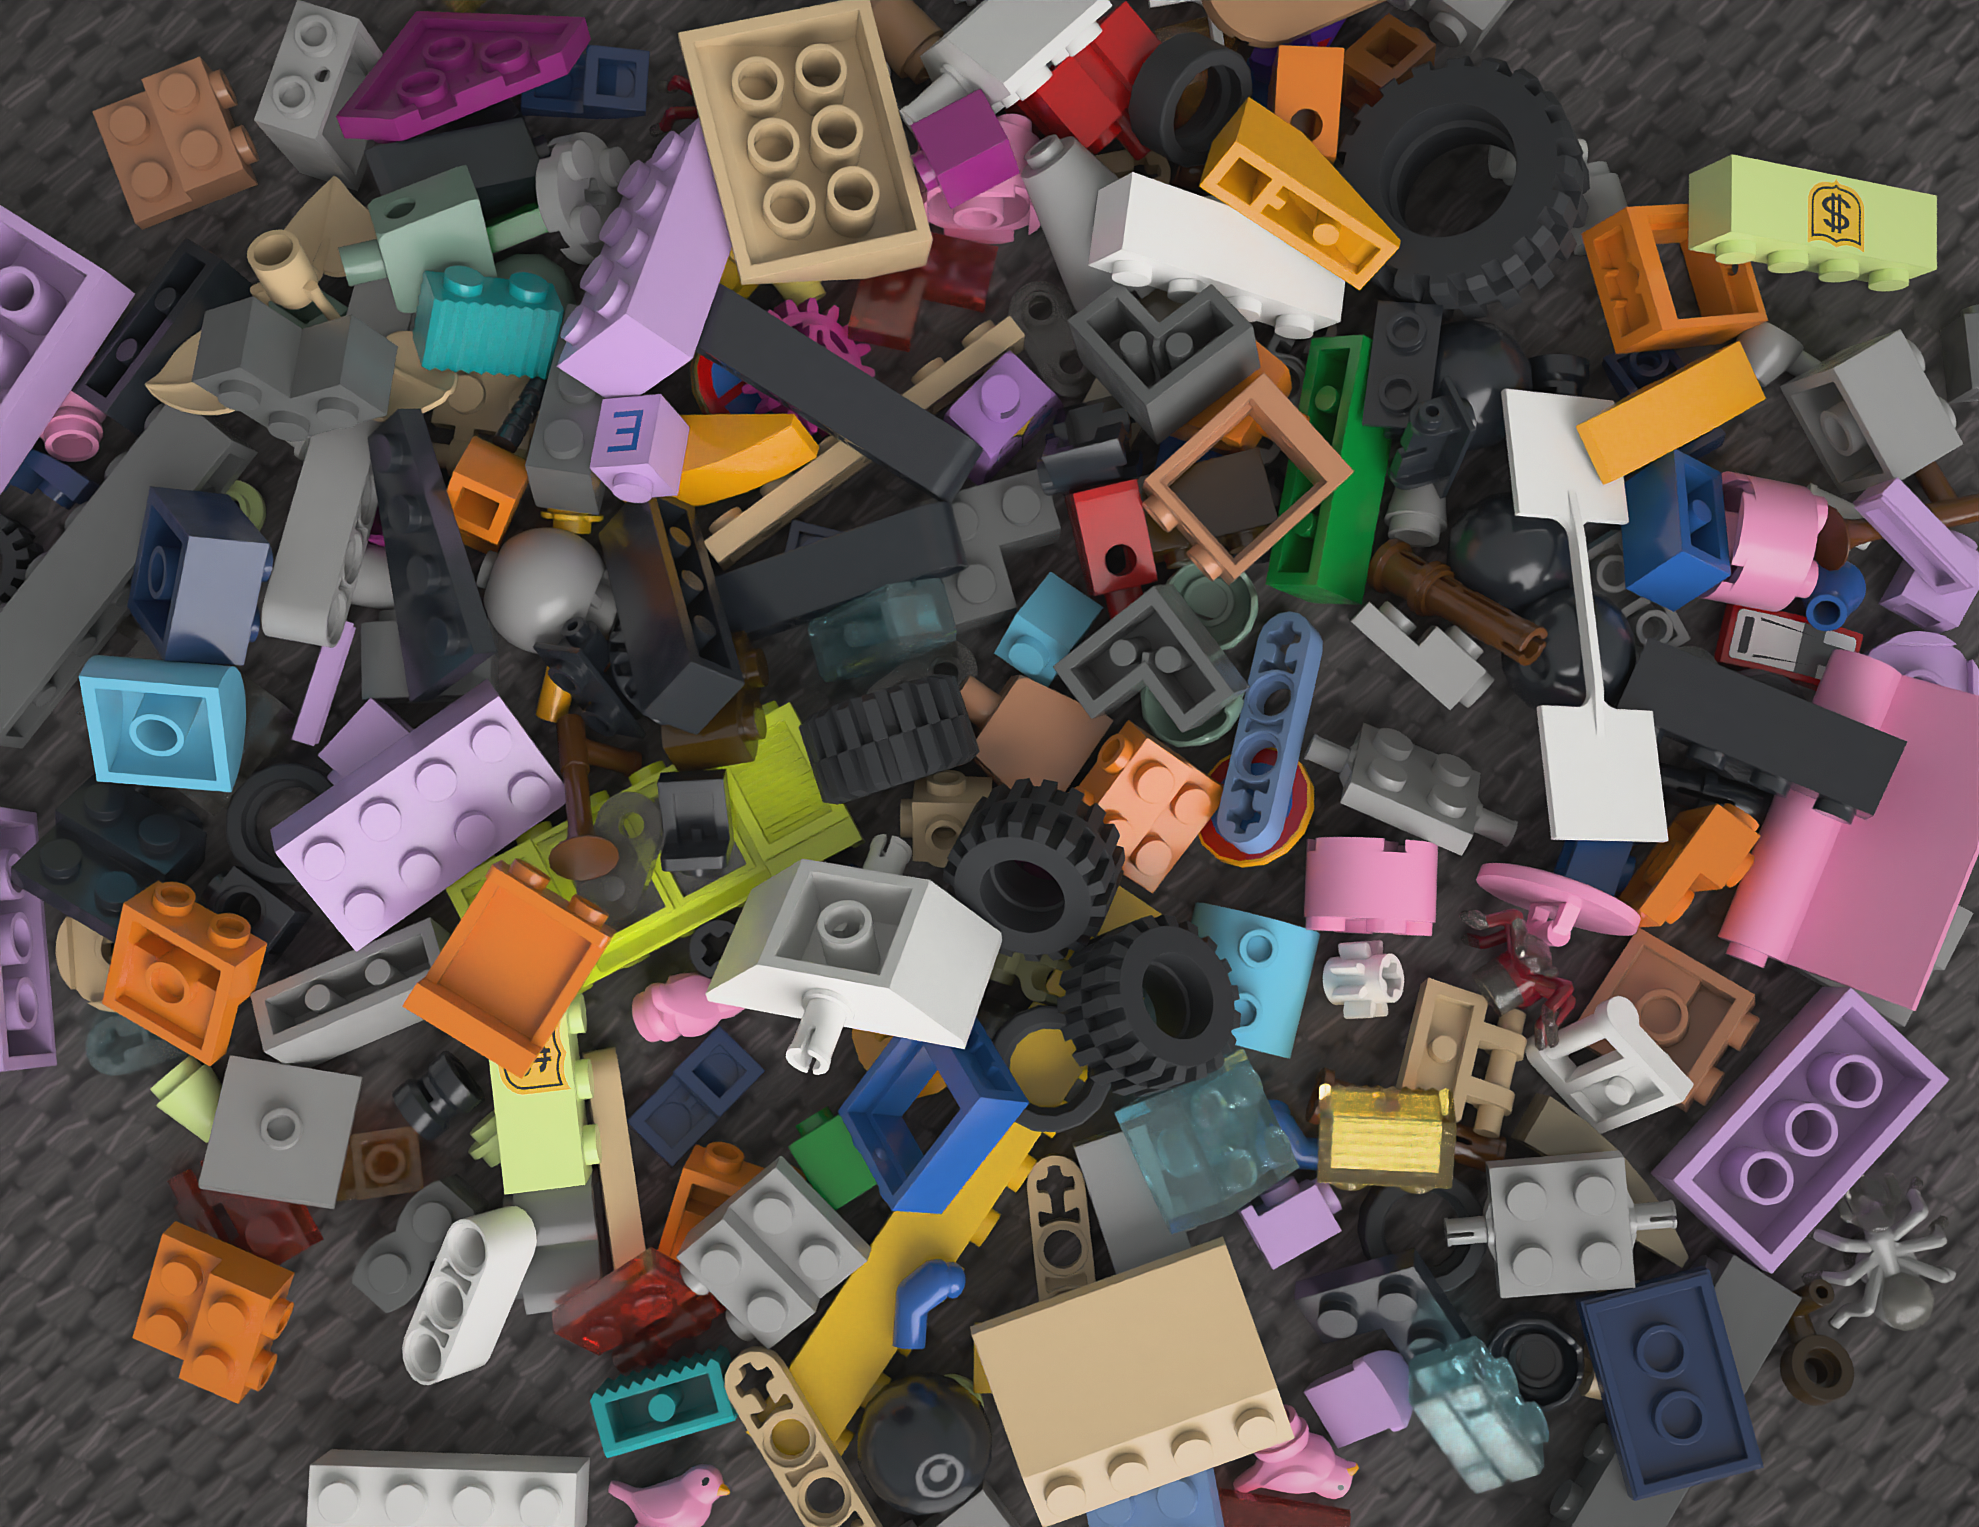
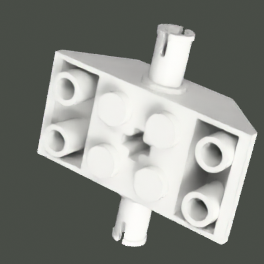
[899,0,1112,133]
[706,834,1002,1075]

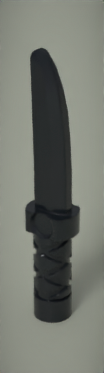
[493,376,548,453]

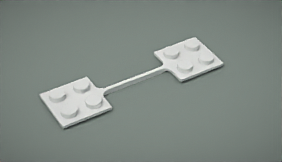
[1501,389,1669,842]

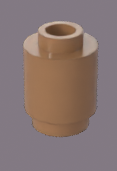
[870,0,944,85]

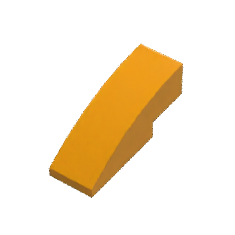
[1576,341,1766,485]
[623,414,820,507]

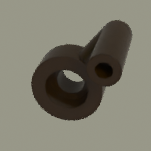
[1780,1279,1854,1406]

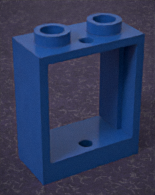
[838,1017,1029,1214]

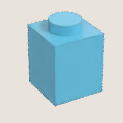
[994,572,1103,687]

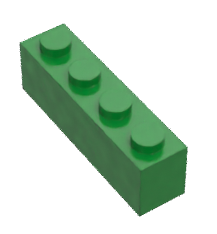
[1265,335,1392,605]

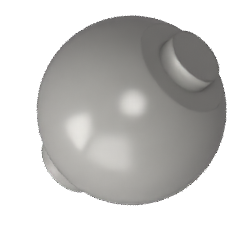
[476,527,619,654]

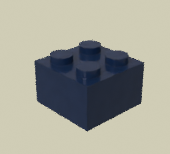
[127,486,273,665]

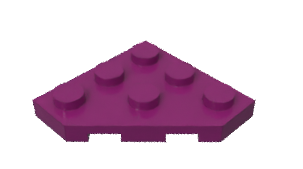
[336,11,591,144]

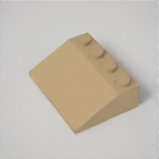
[678,0,933,285]
[970,1236,1295,1527]

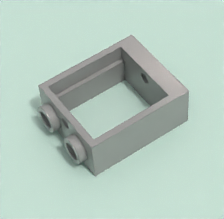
[254,0,383,191]

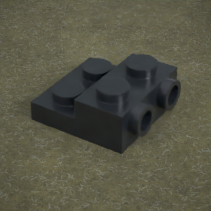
[11,772,207,943]

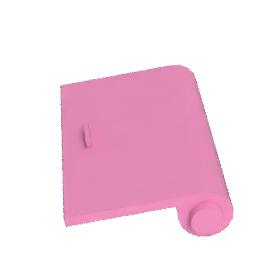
[1718,649,1979,1011]

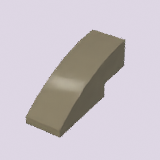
[1511,1093,1689,1268]

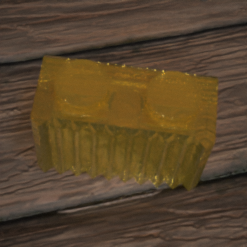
[1316,1083,1457,1194]

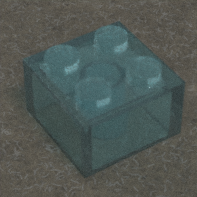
[1114,1048,1299,1235]

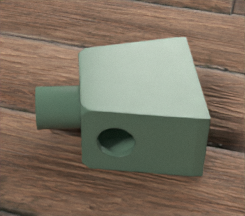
[338,165,498,313]

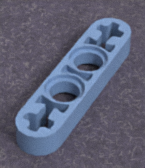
[1217,611,1323,854]

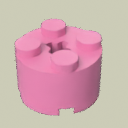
[917,114,1040,244]
[1698,471,1828,612]
[1304,837,1438,936]

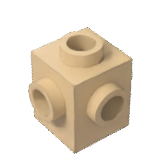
[900,770,992,868]

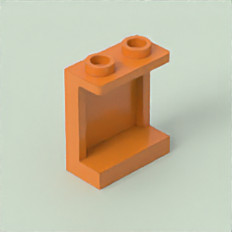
[402,858,617,1079]

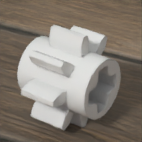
[1323,940,1404,1019]

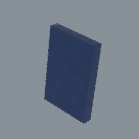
[1575,1266,1764,1501]

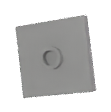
[198,1055,363,1209]

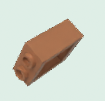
[1142,373,1354,585]

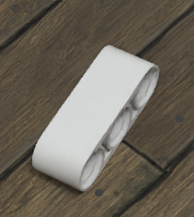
[402,1206,537,1385]

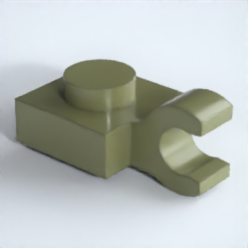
[989,952,1072,1006]

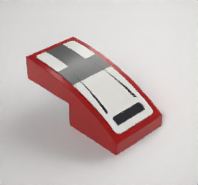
[1713,603,1863,691]

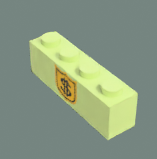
[1688,154,1937,291]
[489,993,602,1194]

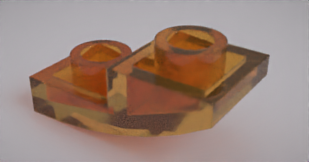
[294,1126,424,1208]

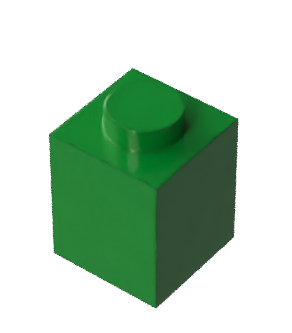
[788,1106,877,1210]

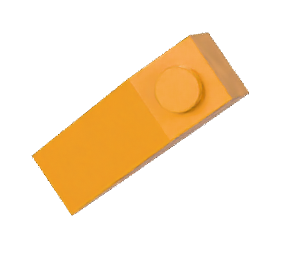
[1199,97,1401,290]

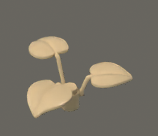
[145,176,458,422]

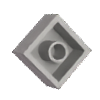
[1780,329,1963,495]

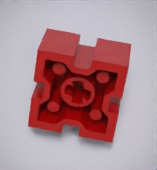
[1004,1,1162,161]

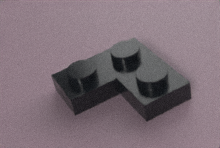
[1294,1248,1473,1371]

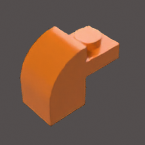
[447,436,529,554]

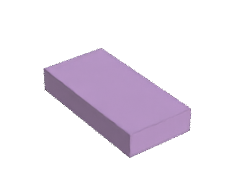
[1853,477,1979,595]
[291,621,356,746]

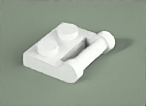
[1525,996,1694,1134]

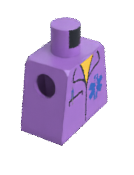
[943,350,1064,486]

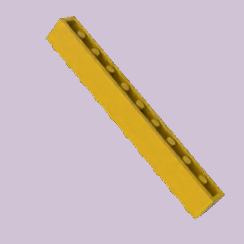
[746,886,1162,1456]

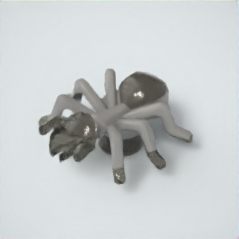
[1801,1172,1956,1331]

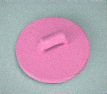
[1476,863,1641,947]

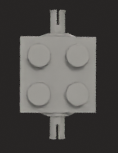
[1304,723,1518,856]
[1444,1150,1677,1298]

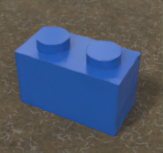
[1621,449,1731,612]

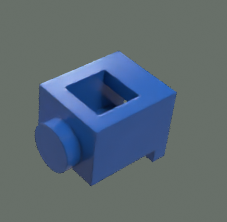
[1553,840,1648,897]

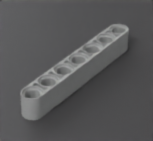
[261,278,417,648]

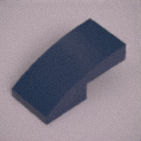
[521,45,650,119]
[627,1026,765,1169]

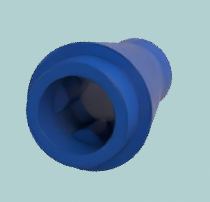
[1801,561,1866,631]

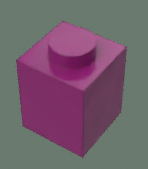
[910,88,1020,209]

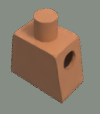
[959,675,1113,792]

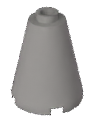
[1021,134,1156,312]

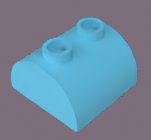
[79,655,246,792]
[1191,902,1321,1059]

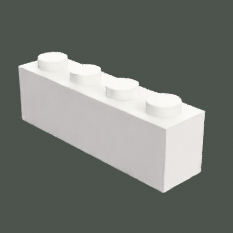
[1088,172,1345,339]
[306,1449,590,1527]

